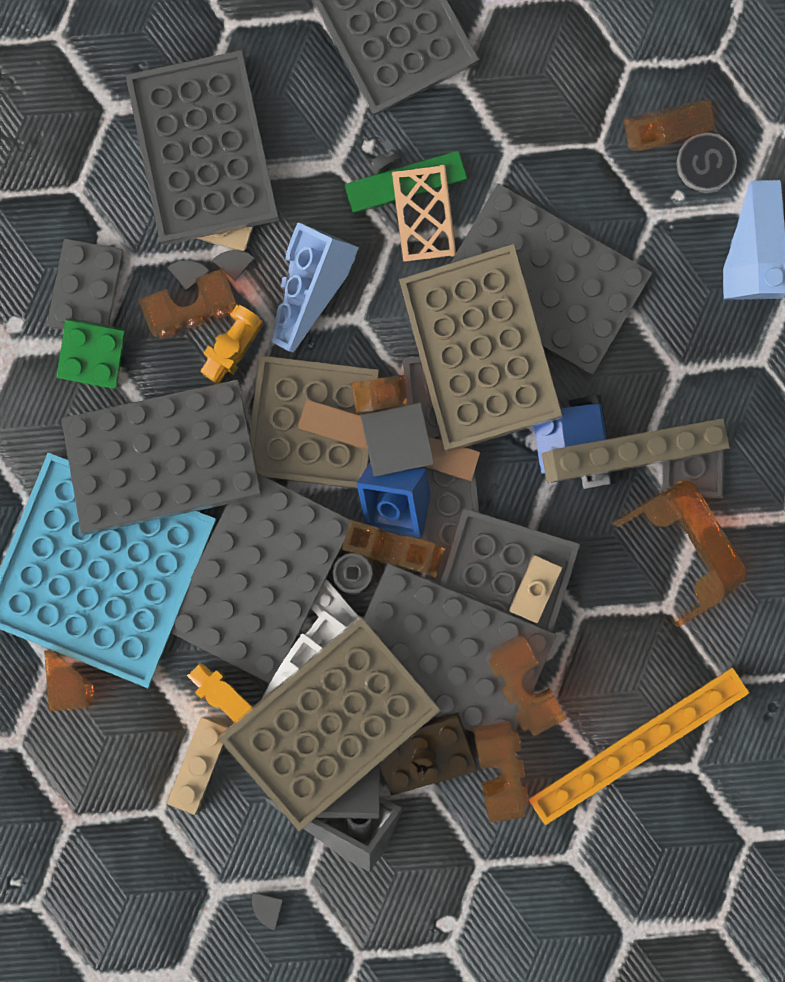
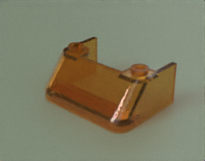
[610,480,746,627]

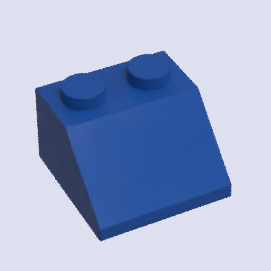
[534,404,607,474]
[357,462,431,539]

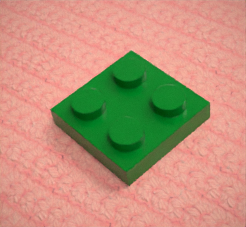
[56,318,126,389]

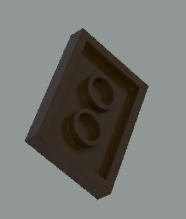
[379,713,478,796]

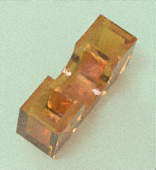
[138,268,237,339]
[342,520,444,578]
[487,634,566,736]
[473,722,529,823]

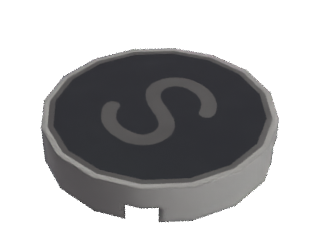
[676,133,737,193]

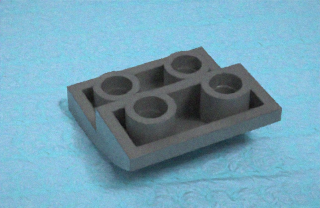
[361,402,434,477]

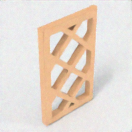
[392,164,456,262]

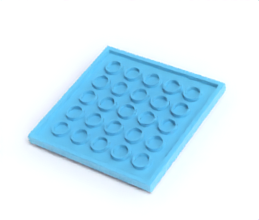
[0,453,217,688]

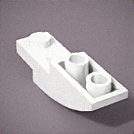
[262,611,346,699]

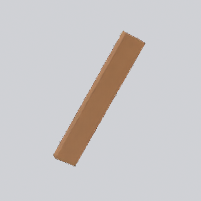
[298,399,480,482]

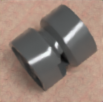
[333,553,373,595]

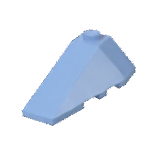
[723,180,785,300]
[272,222,359,352]

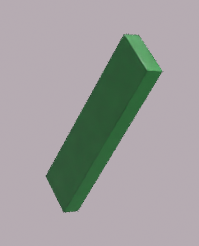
[344,151,467,214]

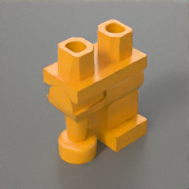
[200,305,264,384]
[188,663,253,726]

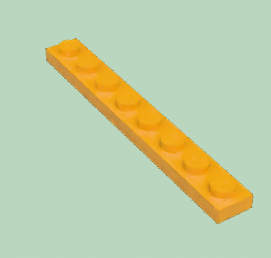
[528,668,749,825]

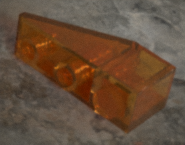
[624,99,715,152]

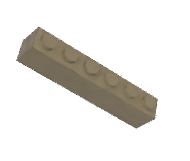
[541,418,730,484]

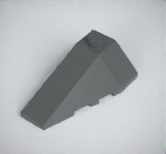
[266,795,402,872]

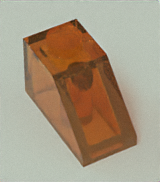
[352,375,408,413]
[44,650,93,711]

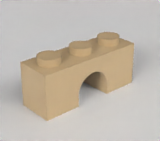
[166,717,229,815]

